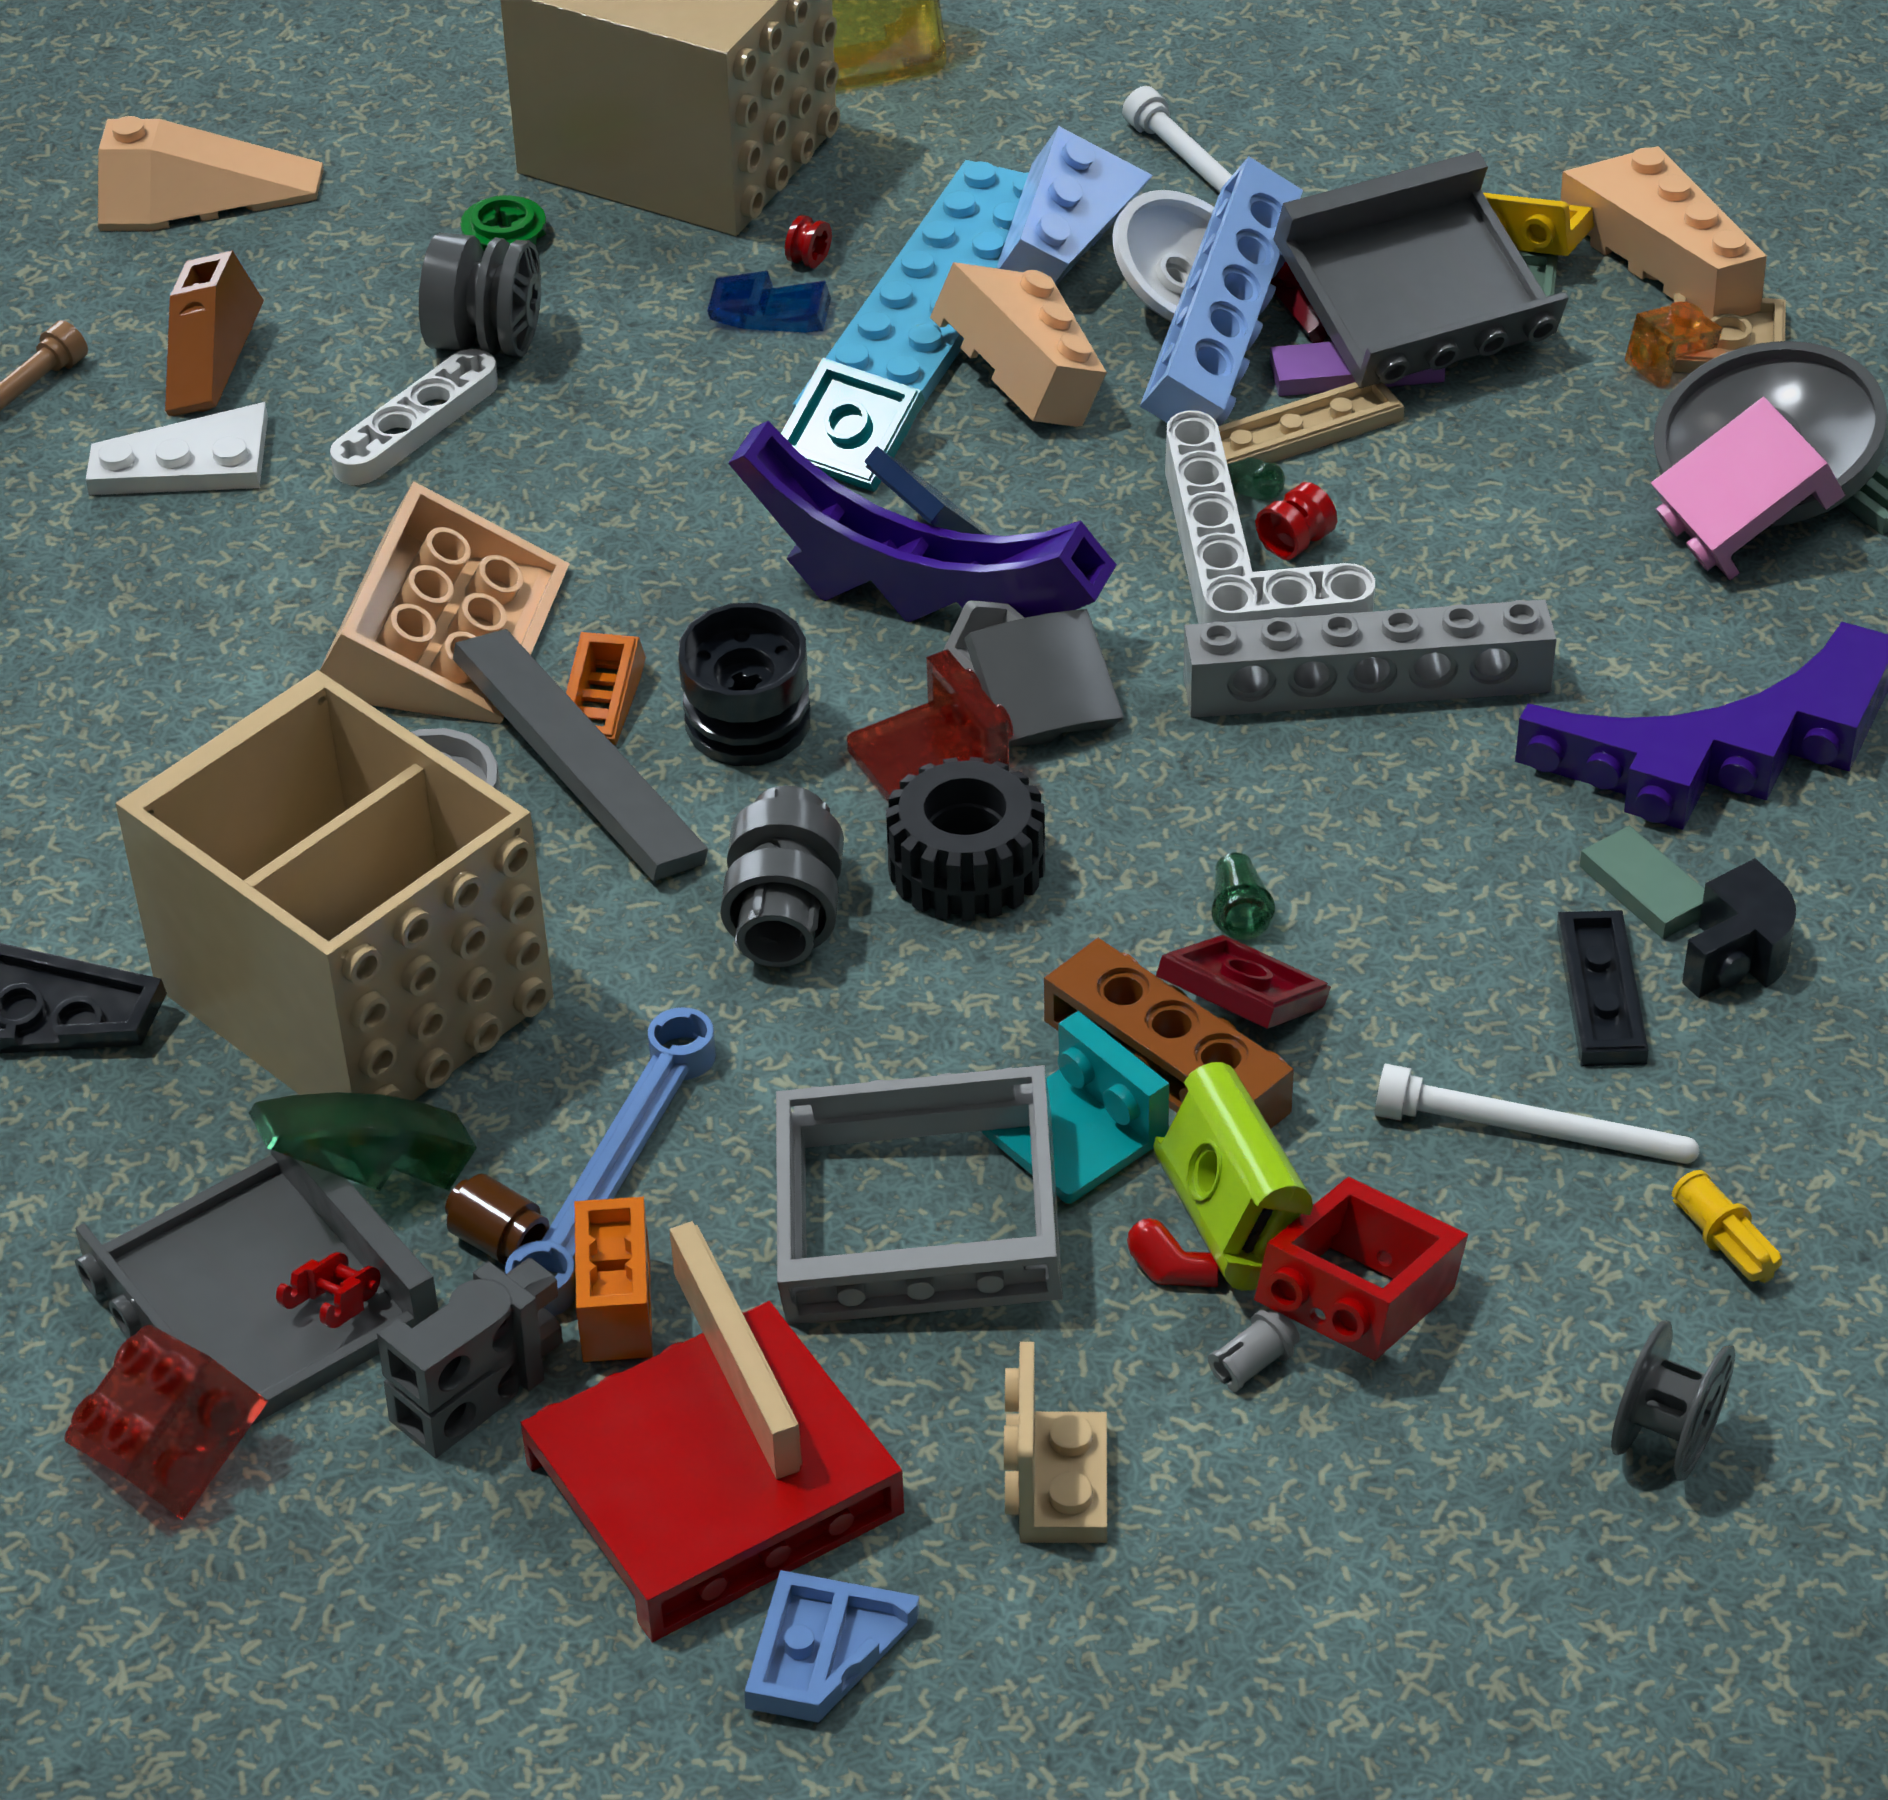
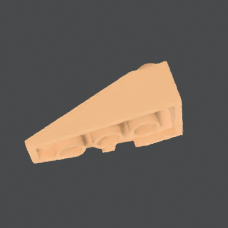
[98,116,324,231]

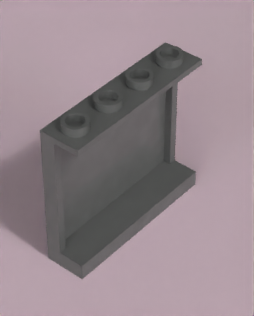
[1273,151,1569,389]
[75,1114,439,1441]

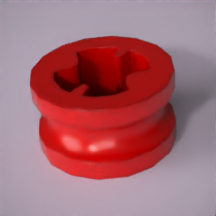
[785,215,832,269]

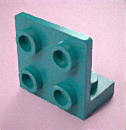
[982,1011,1169,1203]

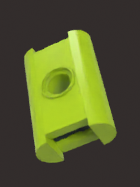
[1153,1062,1313,1291]

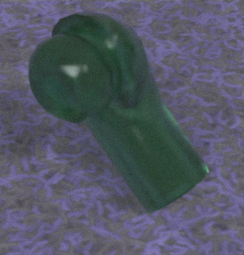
[1227,457,1285,500]

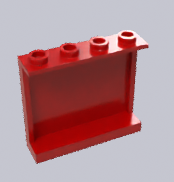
[520,1300,904,1643]

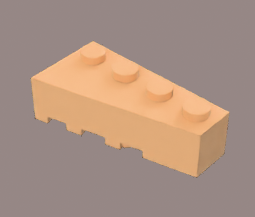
[1561,146,1767,321]

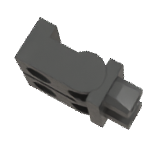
[377,1258,563,1459]

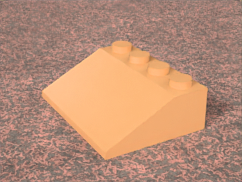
[319,481,570,724]

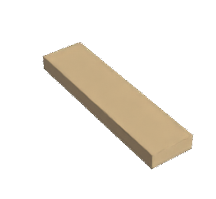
[1218,382,1404,477]
[670,1221,802,1479]

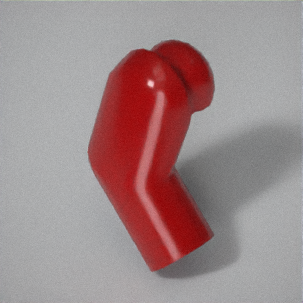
[1127,1218,1218,1287]

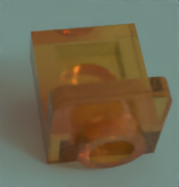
[1625,302,1723,387]

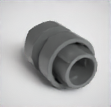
[720,786,844,967]

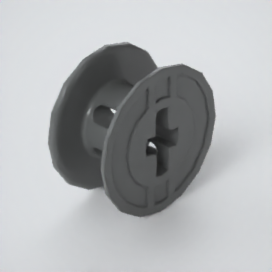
[1611,1320,1736,1481]

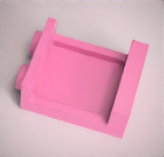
[1651,396,1845,580]

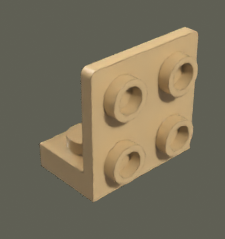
[1004,1342,1107,1543]

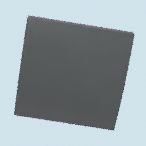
[964,609,1124,748]

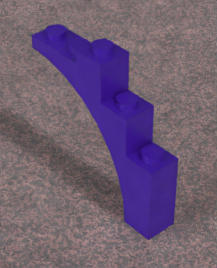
[728,421,1117,622]
[1515,621,1888,830]

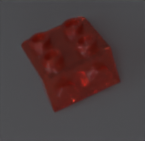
[847,649,1013,801]
[64,1325,268,1520]

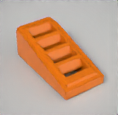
[566,632,646,745]

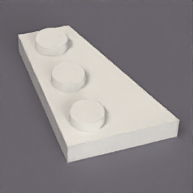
[86,402,268,495]

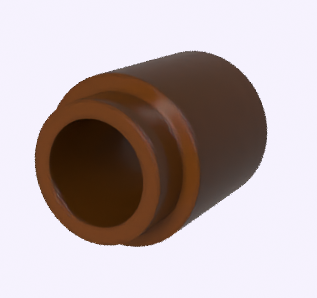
[445,1173,550,1264]

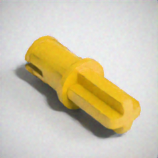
[1671,1170,1782,1283]

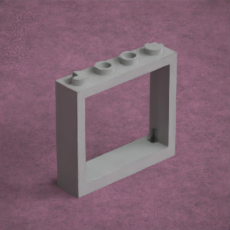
[776,1065,1063,1324]

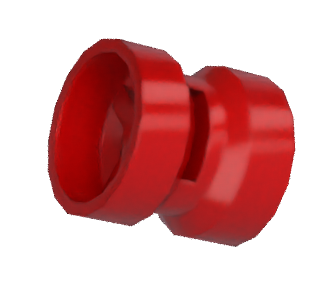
[1255,482,1338,560]

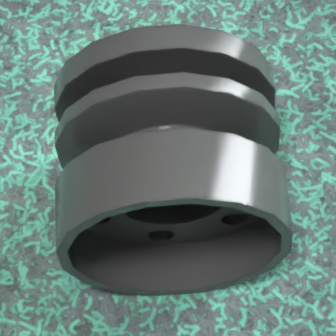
[419,232,541,357]

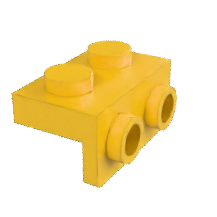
[1483,193,1594,256]

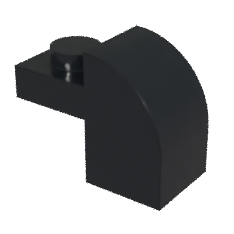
[1682,858,1796,998]

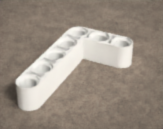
[1165,410,1375,624]

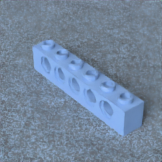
[1140,156,1303,426]

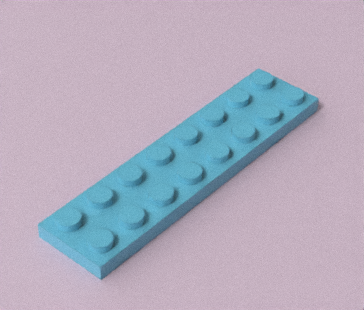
[793,160,1029,411]

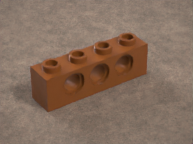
[1044,937,1294,1129]

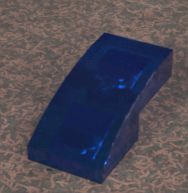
[707,271,831,333]

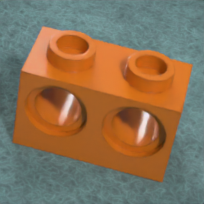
[574,1196,653,1362]

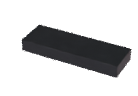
[1557,910,1649,1066]

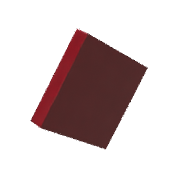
[1156,935,1331,1029]

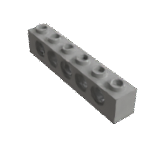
[1183,599,1556,718]

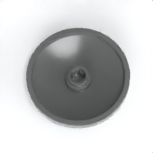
[1654,341,1888,527]

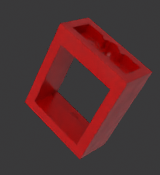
[1254,1176,1468,1361]

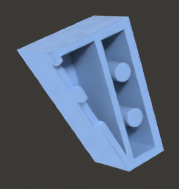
[997,126,1153,285]

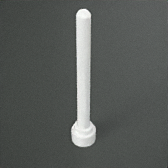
[1122,86,1232,193]
[1375,1063,1699,1164]

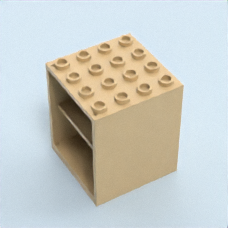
[500,0,840,236]
[115,670,554,1140]

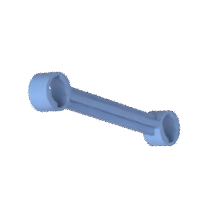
[505,1007,716,1316]

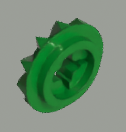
[460,195,546,251]

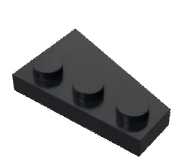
[0,943,167,1054]

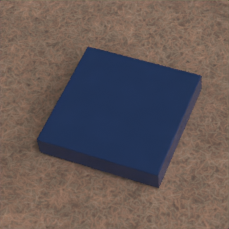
[864,446,989,535]

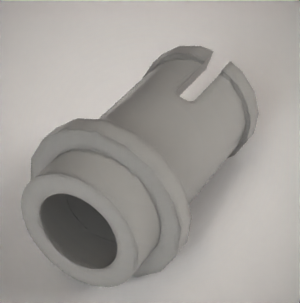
[1208,1309,1300,1392]

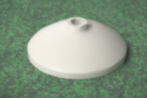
[1113,190,1214,322]

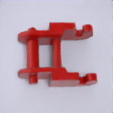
[276,1252,381,1329]

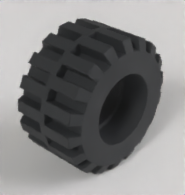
[886,757,1045,921]

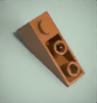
[165,250,264,416]

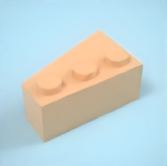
[930,262,1107,427]

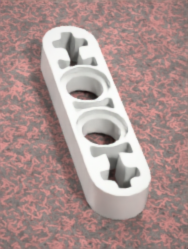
[330,349,498,485]

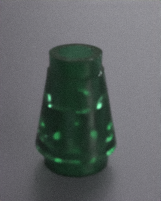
[1211,852,1275,940]

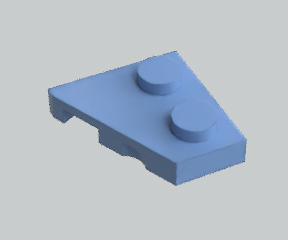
[745,1570,919,1723]

